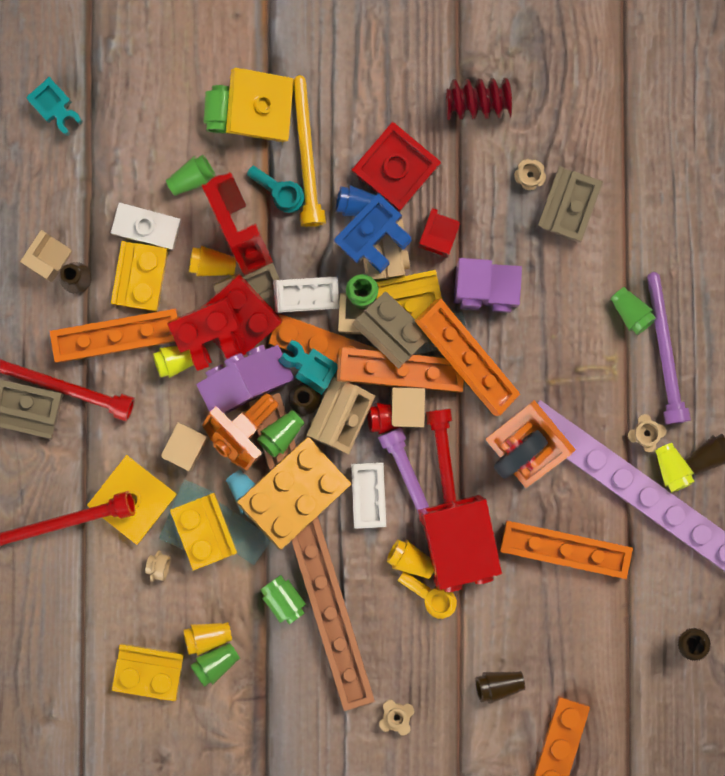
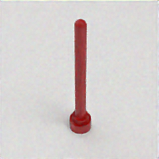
[0,359,135,422]
[426,409,456,503]
[0,491,135,546]

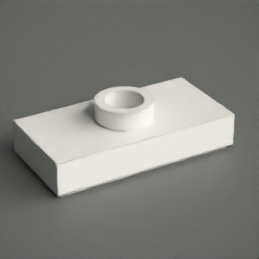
[111,203,181,251]
[273,277,339,313]
[351,463,386,528]

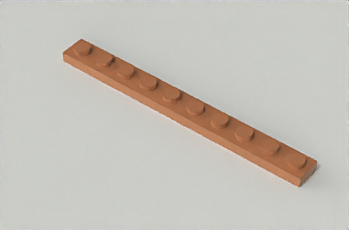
[249,393,375,711]

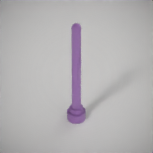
[647,272,691,425]
[378,427,429,512]

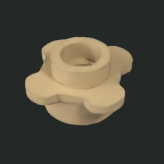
[628,414,666,452]
[379,700,414,735]

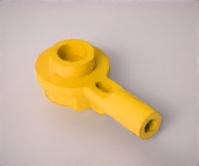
[398,572,457,619]

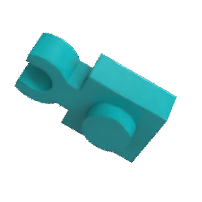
[26,77,83,136]
[278,340,338,395]

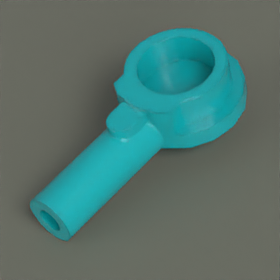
[246,165,304,213]

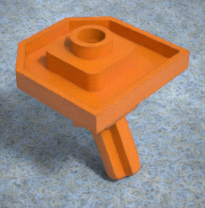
[202,393,279,471]

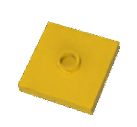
[226,67,294,142]
[87,455,178,545]

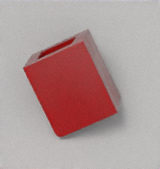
[418,208,460,258]

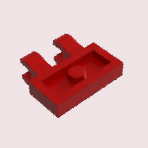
[167,297,241,371]

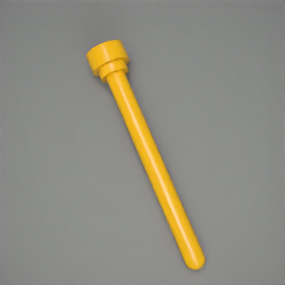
[293,75,326,227]

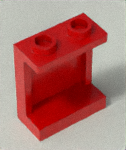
[201,172,273,276]
[418,495,502,592]

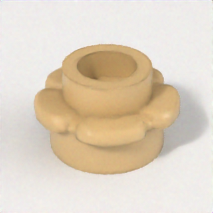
[514,159,546,190]
[145,550,171,582]

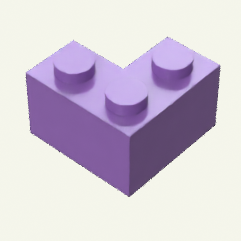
[454,258,522,313]
[196,345,295,414]

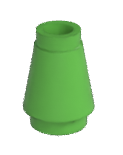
[166,155,216,196]
[346,274,378,309]
[610,287,657,335]
[257,410,305,458]
[190,643,240,687]

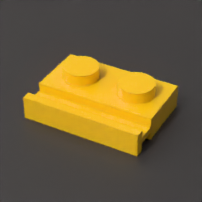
[111,241,168,312]
[376,270,442,320]
[170,493,238,570]
[112,643,184,701]

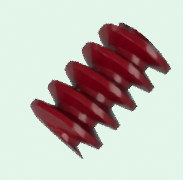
[446,78,512,120]

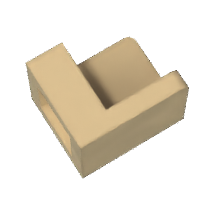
[20,230,72,282]
[338,293,372,335]
[391,388,425,428]
[161,422,209,472]

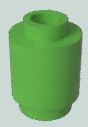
[203,85,229,134]
[261,575,306,625]

